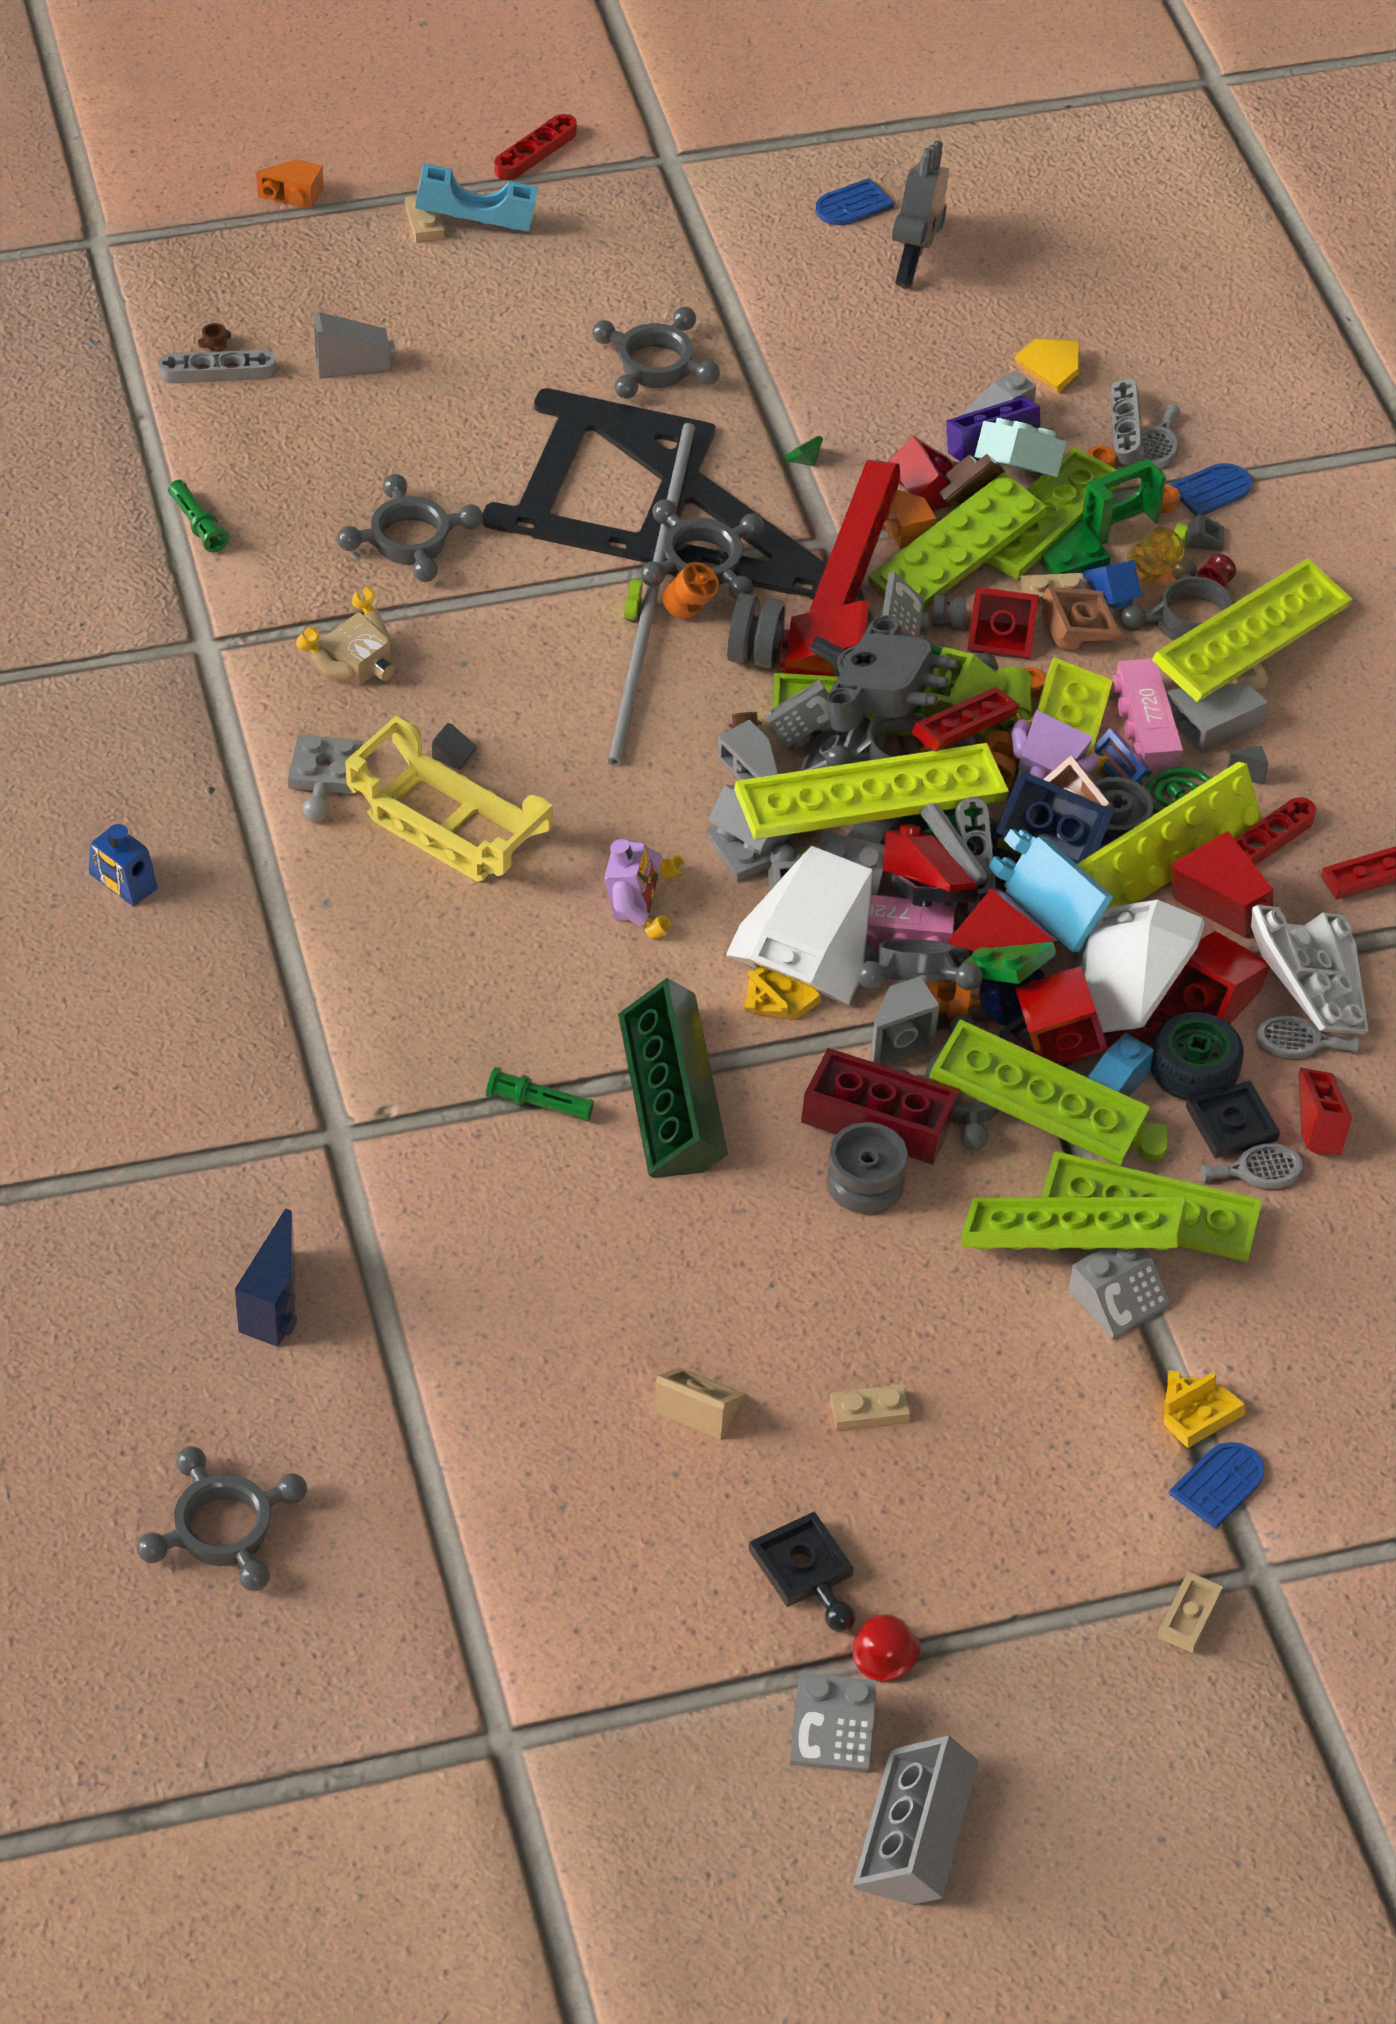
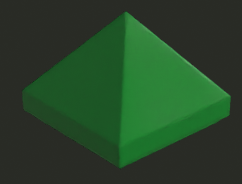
[785,436,823,466]

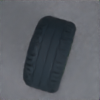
[1151,1012,1244,1101]

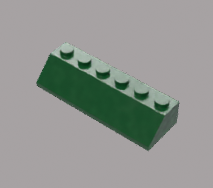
[618,978,728,1178]

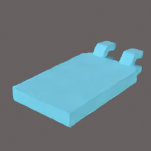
[988,829,1113,952]

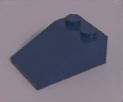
[992,771,1114,864]
[235,1208,297,1347]

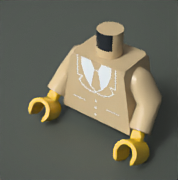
[296,586,395,685]

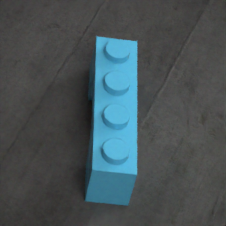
[415,163,537,232]

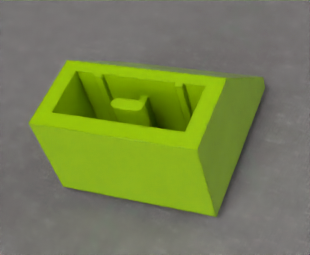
[922,647,1007,735]

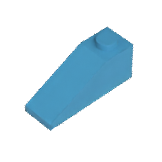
[1088,1032,1154,1097]

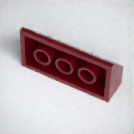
[801,1048,960,1165]

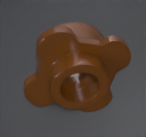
[198,323,231,351]
[729,711,762,729]

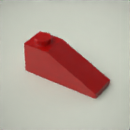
[882,824,975,892]
[1298,1067,1352,1156]

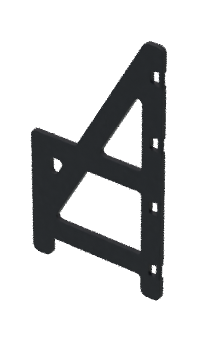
[482,388,827,599]

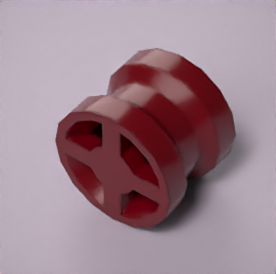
[1197,553,1237,587]

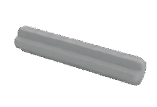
[921,803,987,886]

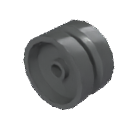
[727,593,786,669]
[1094,777,1153,842]
[827,1122,908,1214]

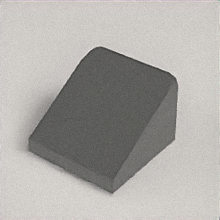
[1186,513,1224,551]
[432,723,477,770]
[1227,746,1268,784]

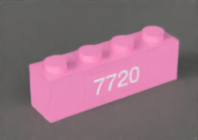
[1112,658,1183,775]
[866,895,955,949]

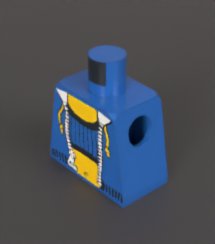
[89,824,158,906]

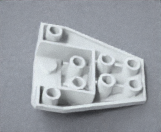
[726,846,873,1006]
[1075,899,1205,1033]
[1251,905,1369,1035]

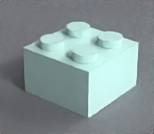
[974,418,1067,477]

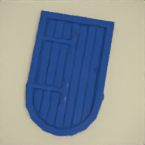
[816,178,894,225]
[1169,463,1252,516]
[1169,1442,1264,1529]

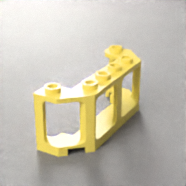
[345,716,553,881]

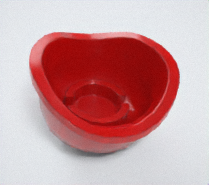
[853,1614,921,1682]

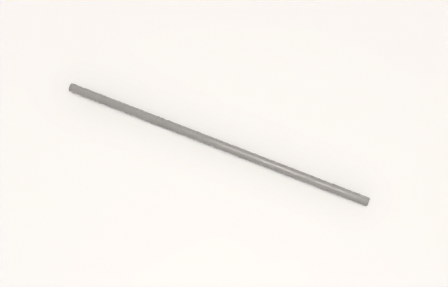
[608,423,695,766]

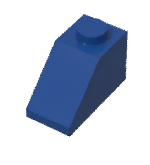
[1083,560,1142,609]

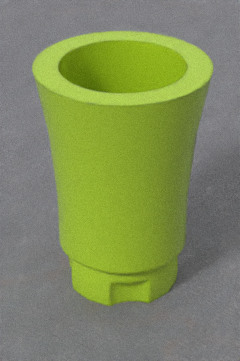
[995,666,1033,733]

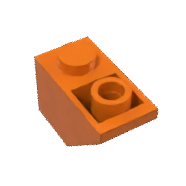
[256,159,324,209]
[885,489,936,549]

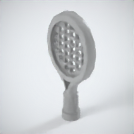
[1138,404,1180,468]
[1256,1016,1359,1059]
[1200,1144,1303,1189]

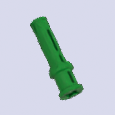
[168,479,229,553]
[486,1066,594,1122]

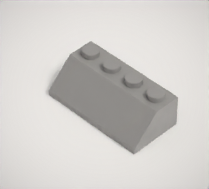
[852,1735,979,1905]

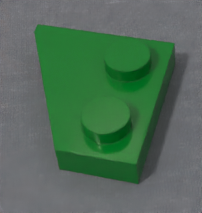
[1040,519,1111,574]
[961,942,1056,984]

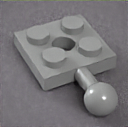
[288,735,363,822]
[706,826,817,882]
[770,831,885,895]

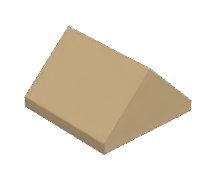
[654,1367,745,1440]

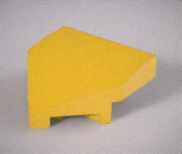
[1015,339,1081,393]
[744,966,822,1020]
[1164,1371,1245,1448]

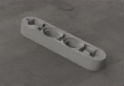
[158,350,276,383]
[1110,379,1144,465]
[955,797,996,918]

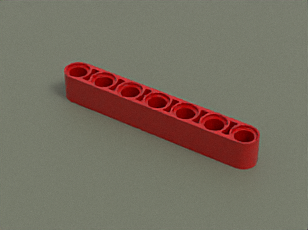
[810,460,901,612]

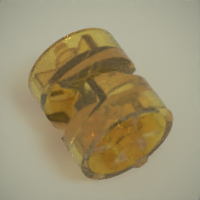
[1127,527,1184,582]

